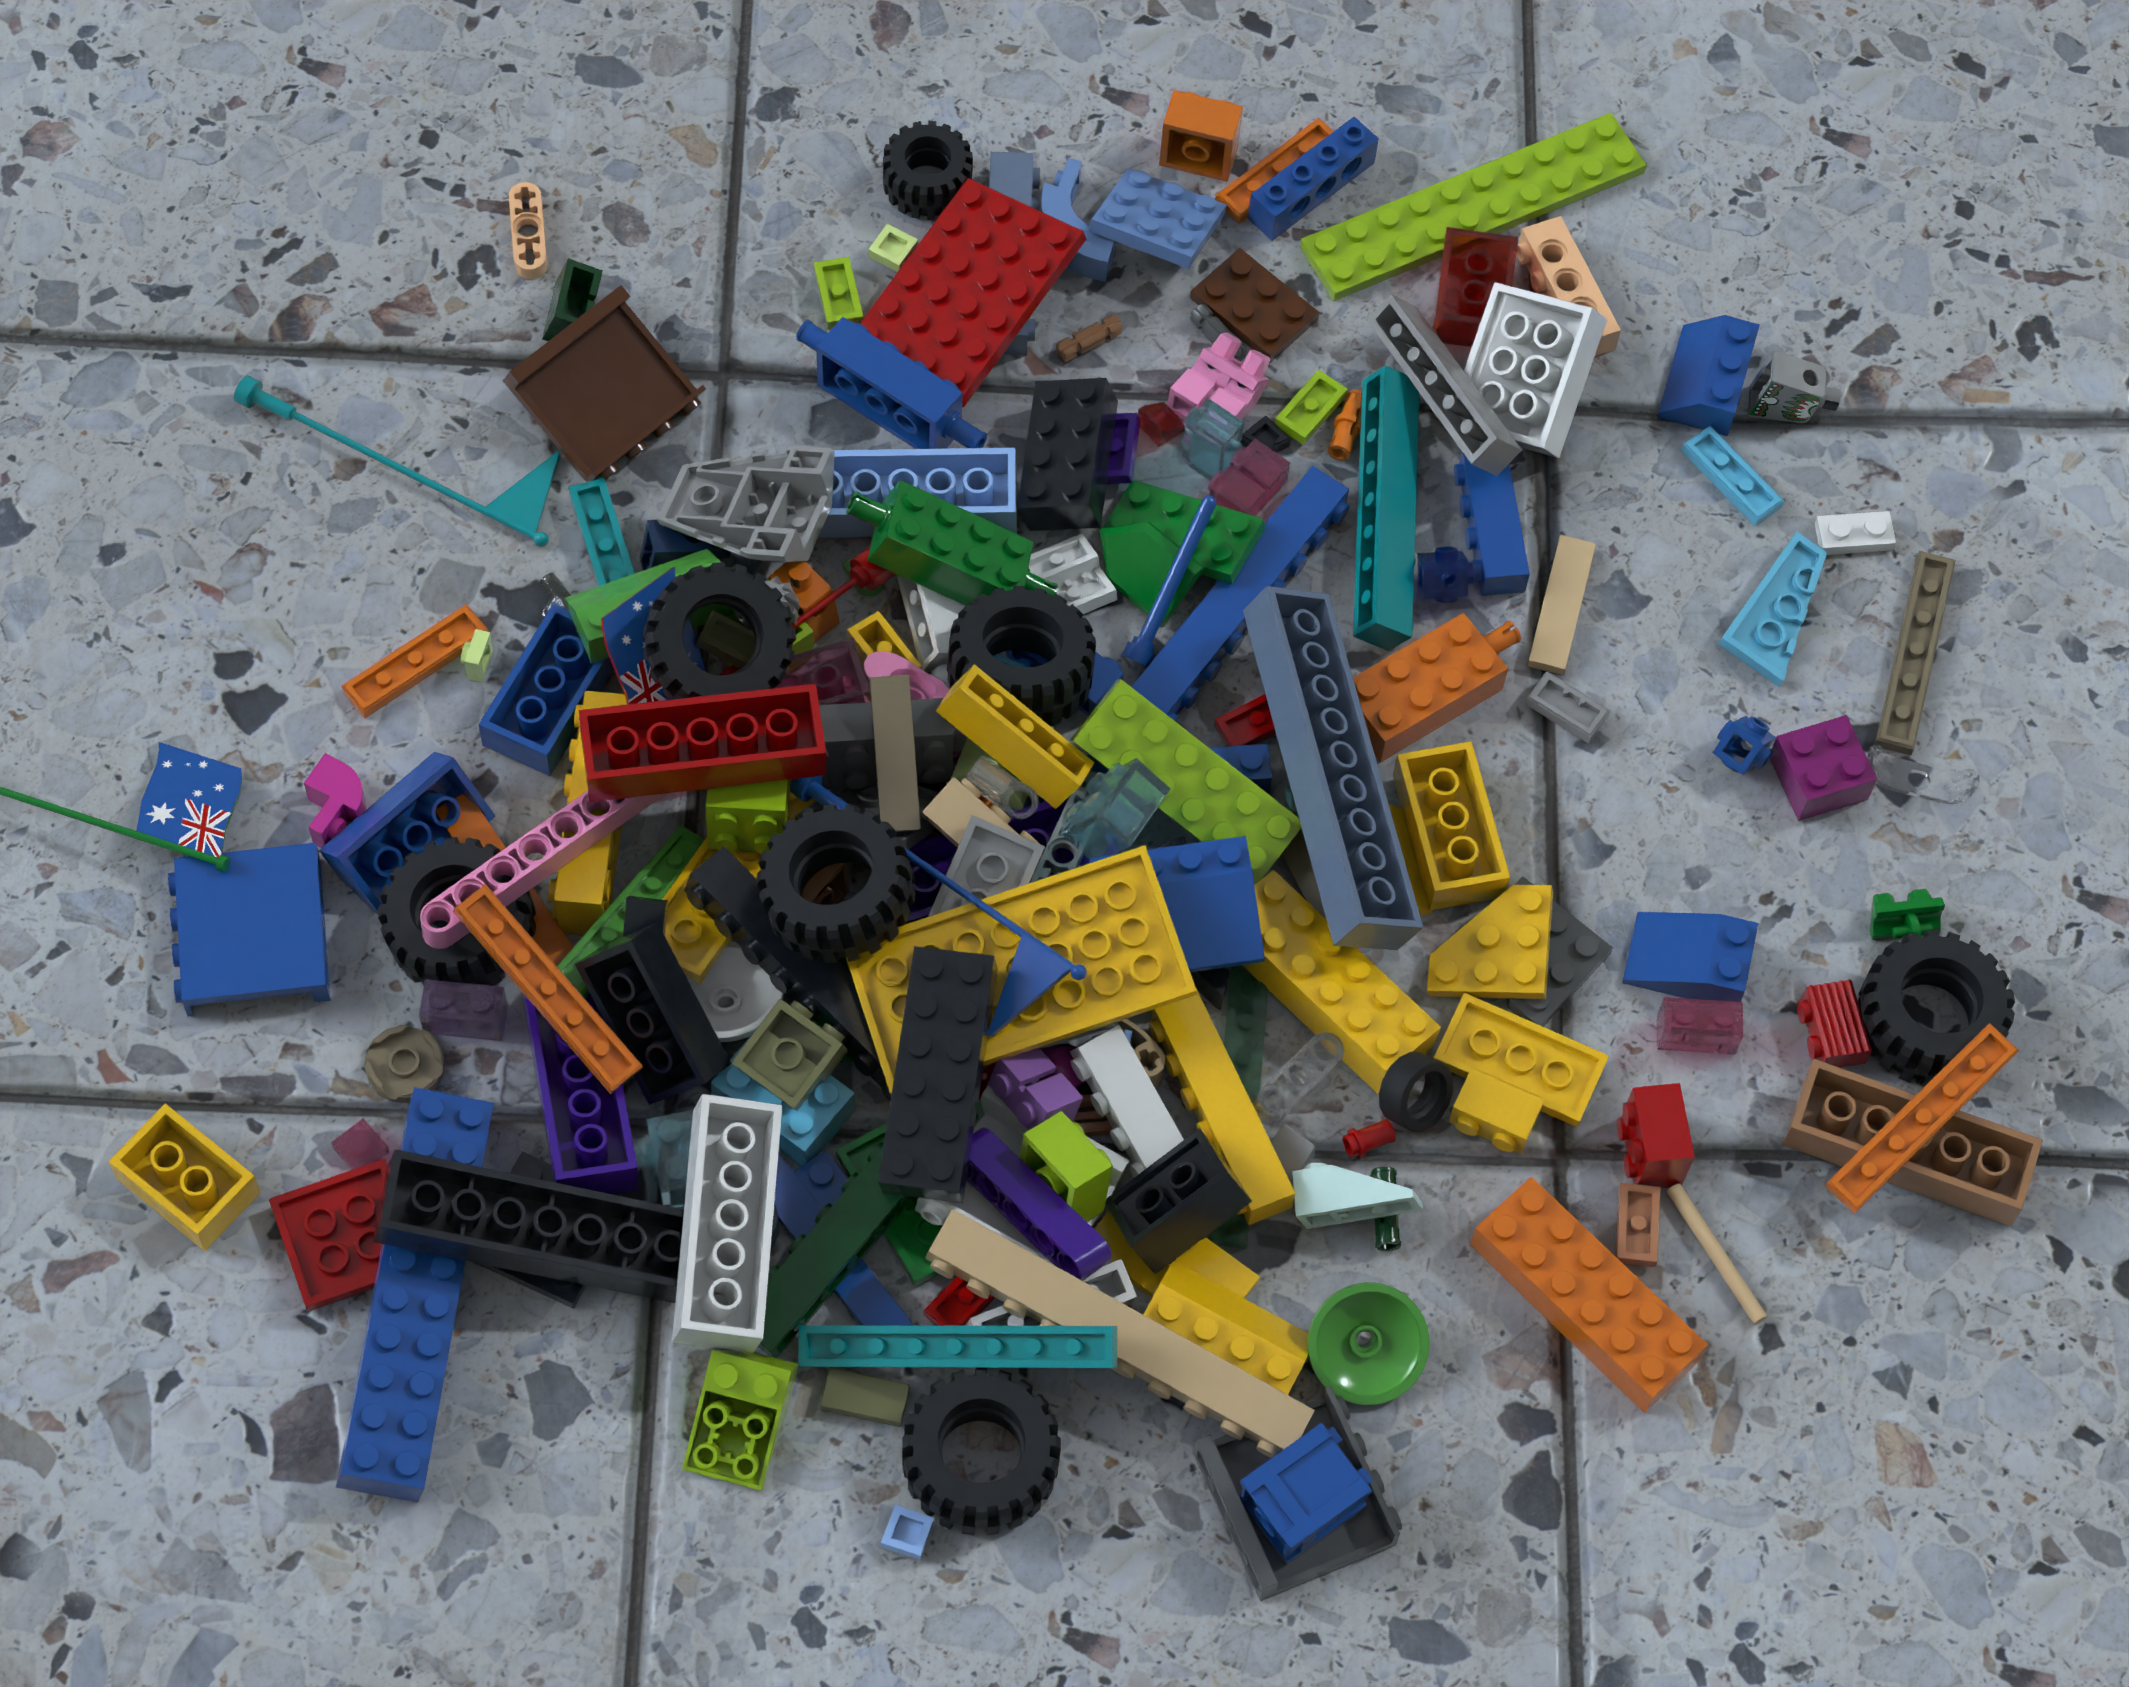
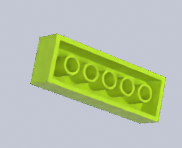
[1070,679,1302,884]

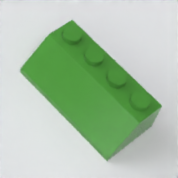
[564,549,735,664]

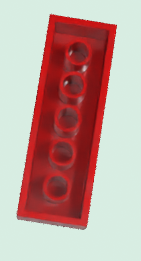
[579,684,826,802]

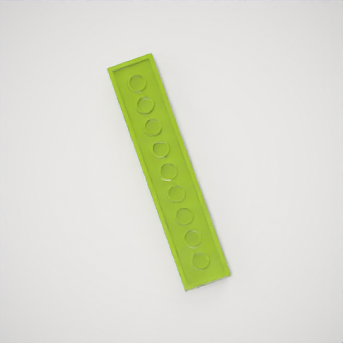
[1300,112,1646,301]

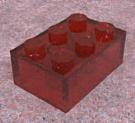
[1432,227,1518,347]

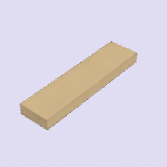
[1527,535,1596,676]

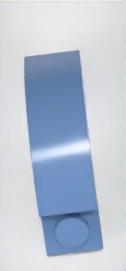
[1041,158,1117,282]

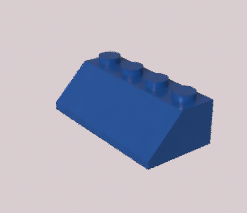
[319,752,496,915]

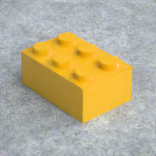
[108,1103,261,1252]

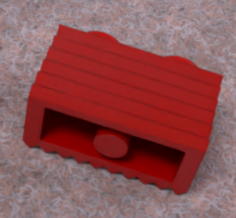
[1797,979,1872,1068]

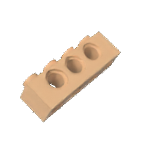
[1516,216,1621,357]

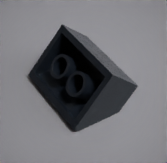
[1105,1128,1252,1274]

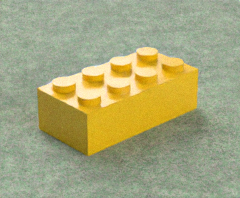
[1393,741,1510,910]

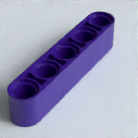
[967,1127,1112,1281]

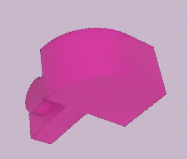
[304,753,367,848]

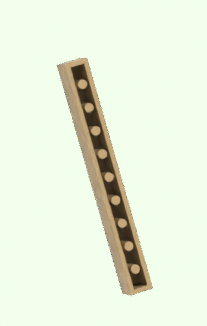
[925,1209,1315,1458]

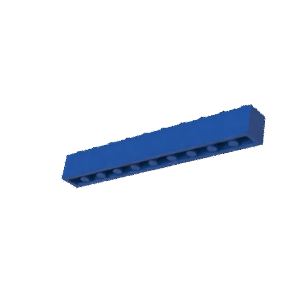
[1132,466,1350,722]

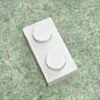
[1814,511,1896,555]

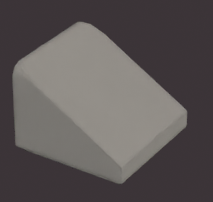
[1271,1124,1316,1184]

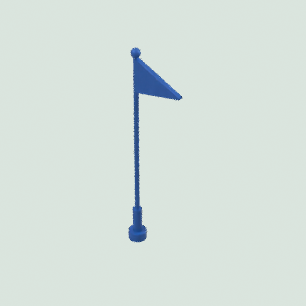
[790,776,1087,1037]

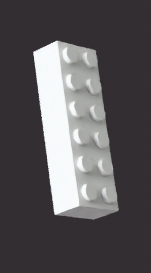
[672,1094,782,1353]

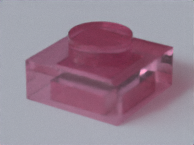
[331,1118,389,1170]

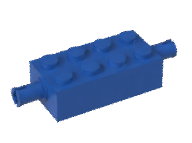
[796,317,988,449]

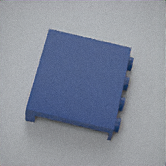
[168,843,331,1017]

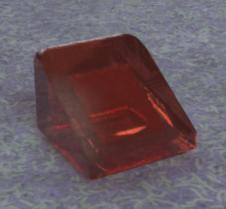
[1138,402,1188,447]

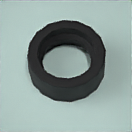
[1379,1052,1453,1132]

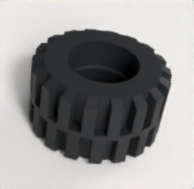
[883,121,973,220]

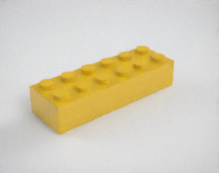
[548,691,627,936]
[1242,870,1441,1095]

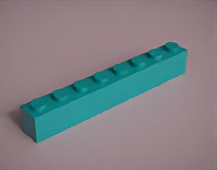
[1353,365,1420,651]

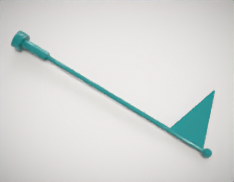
[234,375,560,547]

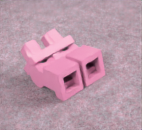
[1167,333,1270,445]

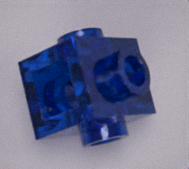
[1417,546,1474,603]

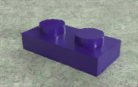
[1107,413,1140,484]

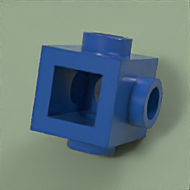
[1712,716,1776,775]

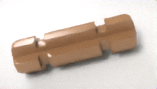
[1055,314,1123,362]

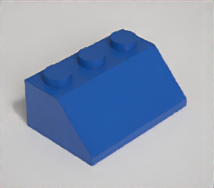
[1657,315,1760,436]

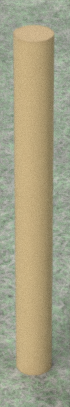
[1667,1183,1768,1325]

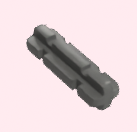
[1190,304,1247,361]

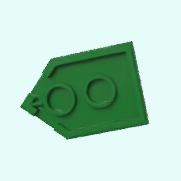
[1100,522,1204,628]

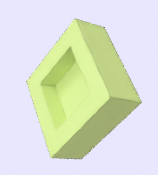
[868,224,918,272]
[461,629,493,683]

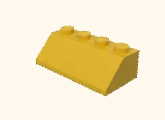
[1143,1261,1309,1395]

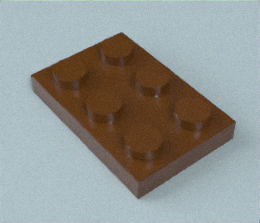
[1190,248,1320,363]

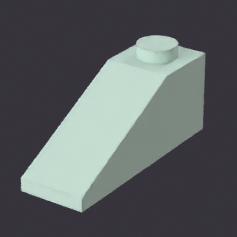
[1292,1163,1423,1229]

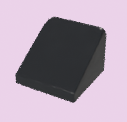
[1190,968,1230,1010]

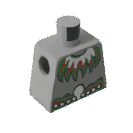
[1748,350,1841,423]

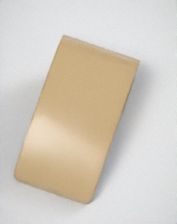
[1118,1018,1165,1089]

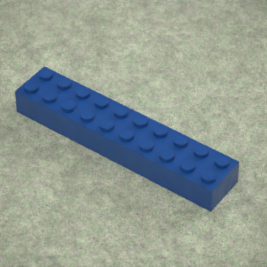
[336,1087,494,1502]

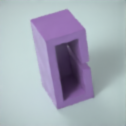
[987,1048,1083,1131]

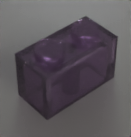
[419,979,508,1041]

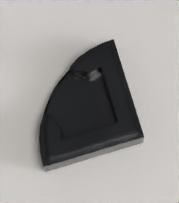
[1239,416,1291,453]

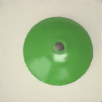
[1307,1282,1430,1405]

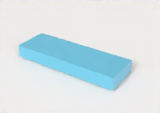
[1681,426,1784,527]

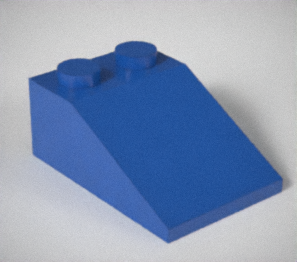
[1622,912,1759,1011]

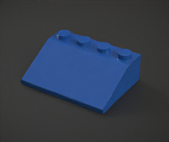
[1089,836,1265,972]

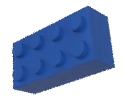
[478,604,614,776]

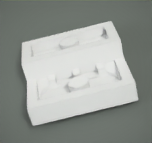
[1029,533,1118,614]

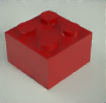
[1617,1083,1695,1189]

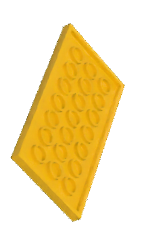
[846,845,1197,1094]

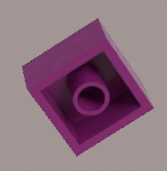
[1770,715,1877,821]

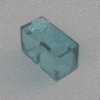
[1181,398,1244,485]

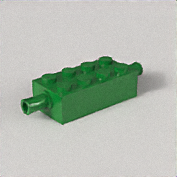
[846,480,1058,606]

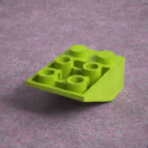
[682,1348,799,1491]

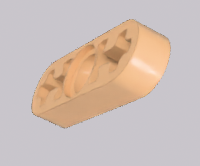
[509,182,547,280]

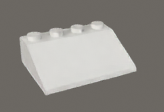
[1464,282,1607,458]

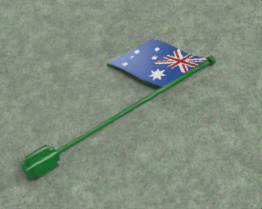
[0,742,242,872]

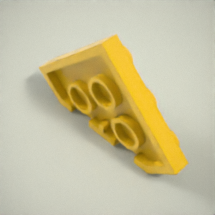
[1427,885,1553,999]

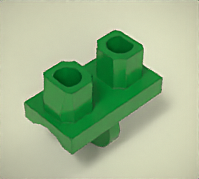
[1869,889,1945,940]

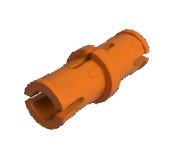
[1327,389,1362,461]

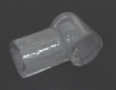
[965,755,1038,821]

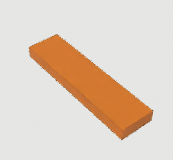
[1215,118,1334,224]
[341,604,489,718]

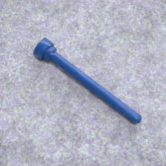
[1122,495,1217,667]

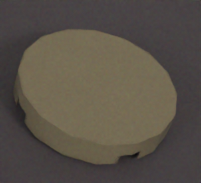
[364,1025,445,1103]

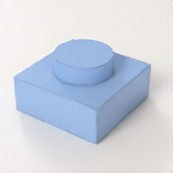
[881,1505,934,1561]

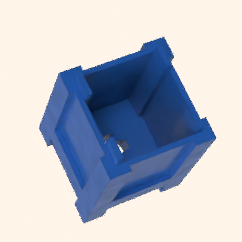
[1238,1423,1373,1565]

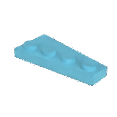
[1717,531,1827,687]

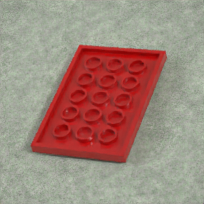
[860,178,1087,408]

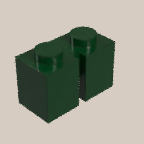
[542,258,603,341]

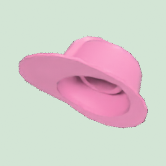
[863,651,949,700]

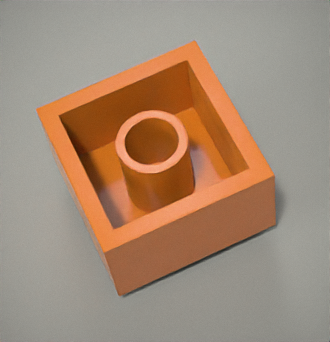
[1159,90,1243,182]

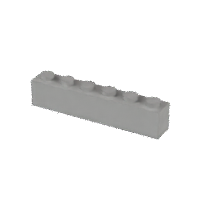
[1367,294,1522,476]

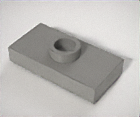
[1525,671,1611,744]

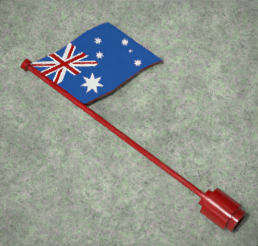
[601,546,896,705]

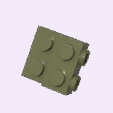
[731,999,848,1111]

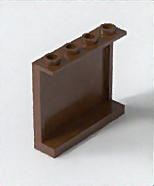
[503,285,706,482]

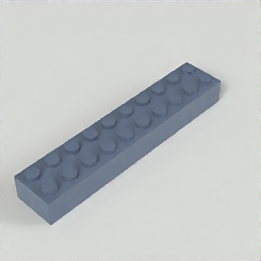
[1243,586,1424,950]

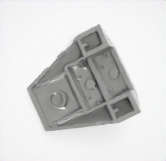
[657,445,835,562]

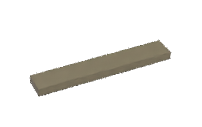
[1874,551,1956,755]

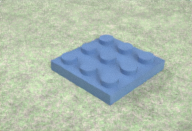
[1089,168,1227,269]

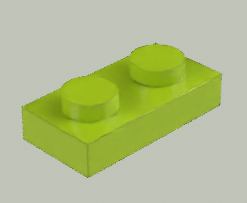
[814,256,864,330]
[1275,369,1348,445]

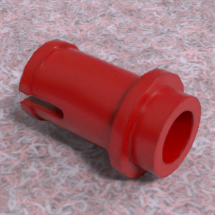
[1342,1118,1396,1159]

